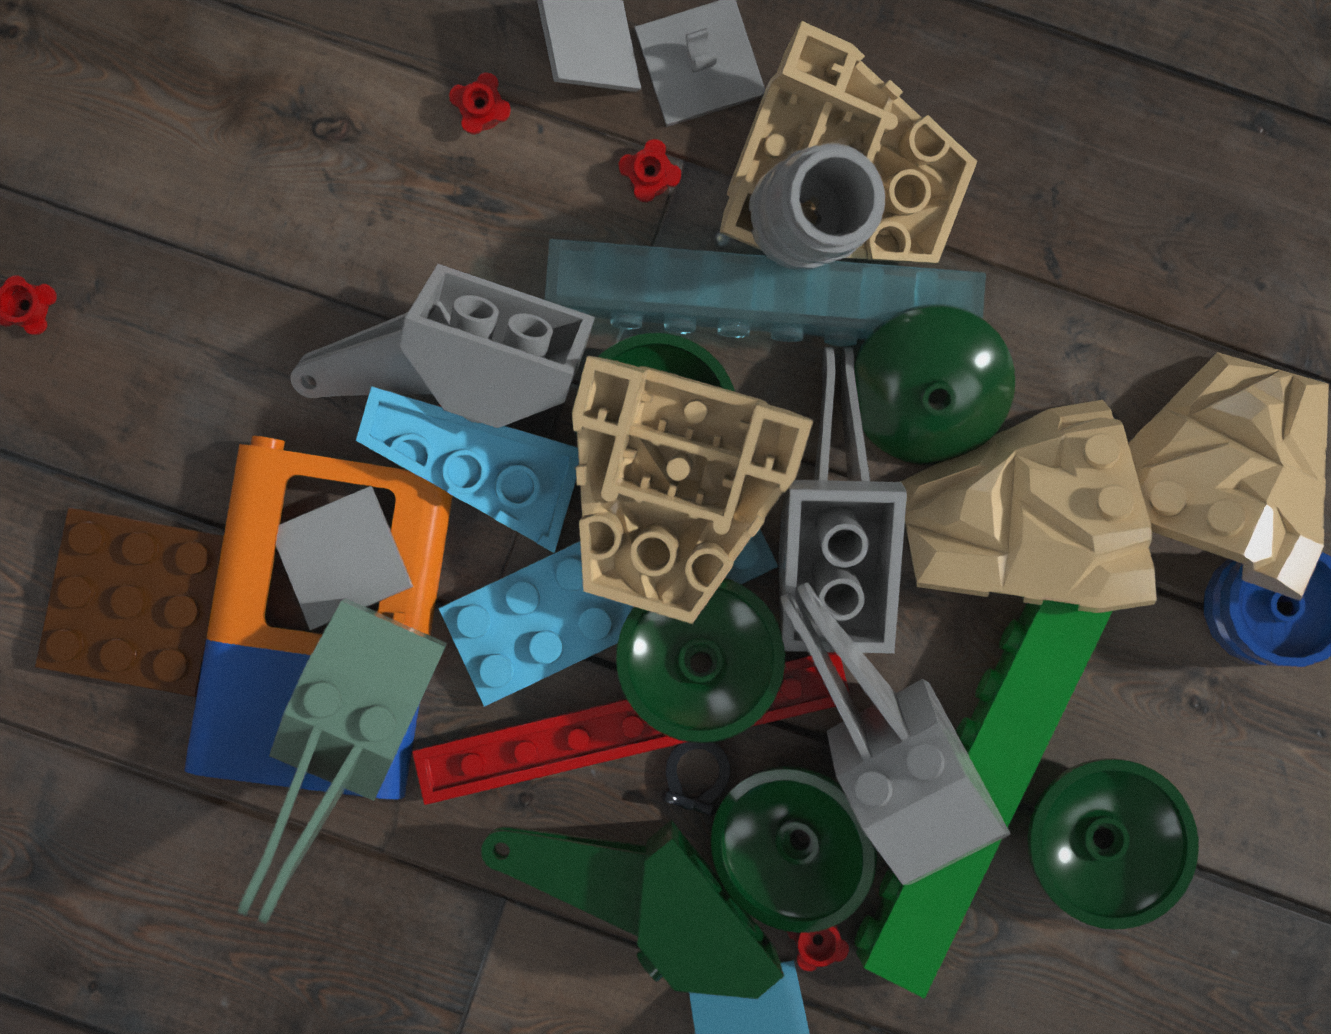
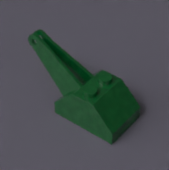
[481,819,784,999]

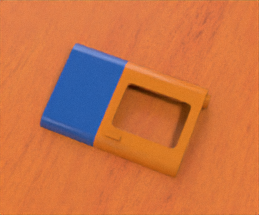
[184,436,453,799]

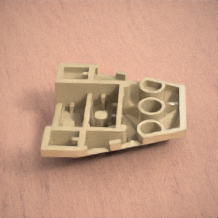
[720,21,977,264]
[1128,352,1329,601]
[572,356,813,624]
[901,400,1157,613]

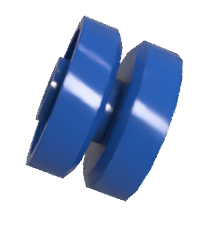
[1204,552,1331,667]

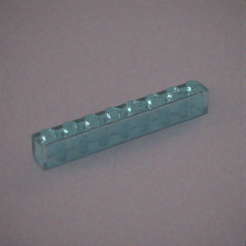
[544,239,986,346]

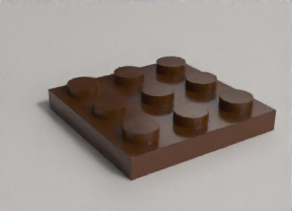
[35,507,224,697]

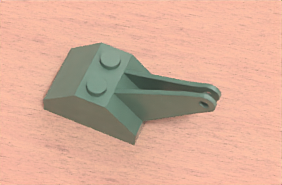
[237,598,447,924]

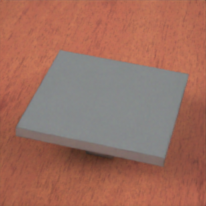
[537,0,641,92]
[635,0,765,127]
[276,486,414,630]

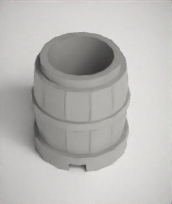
[749,144,885,269]

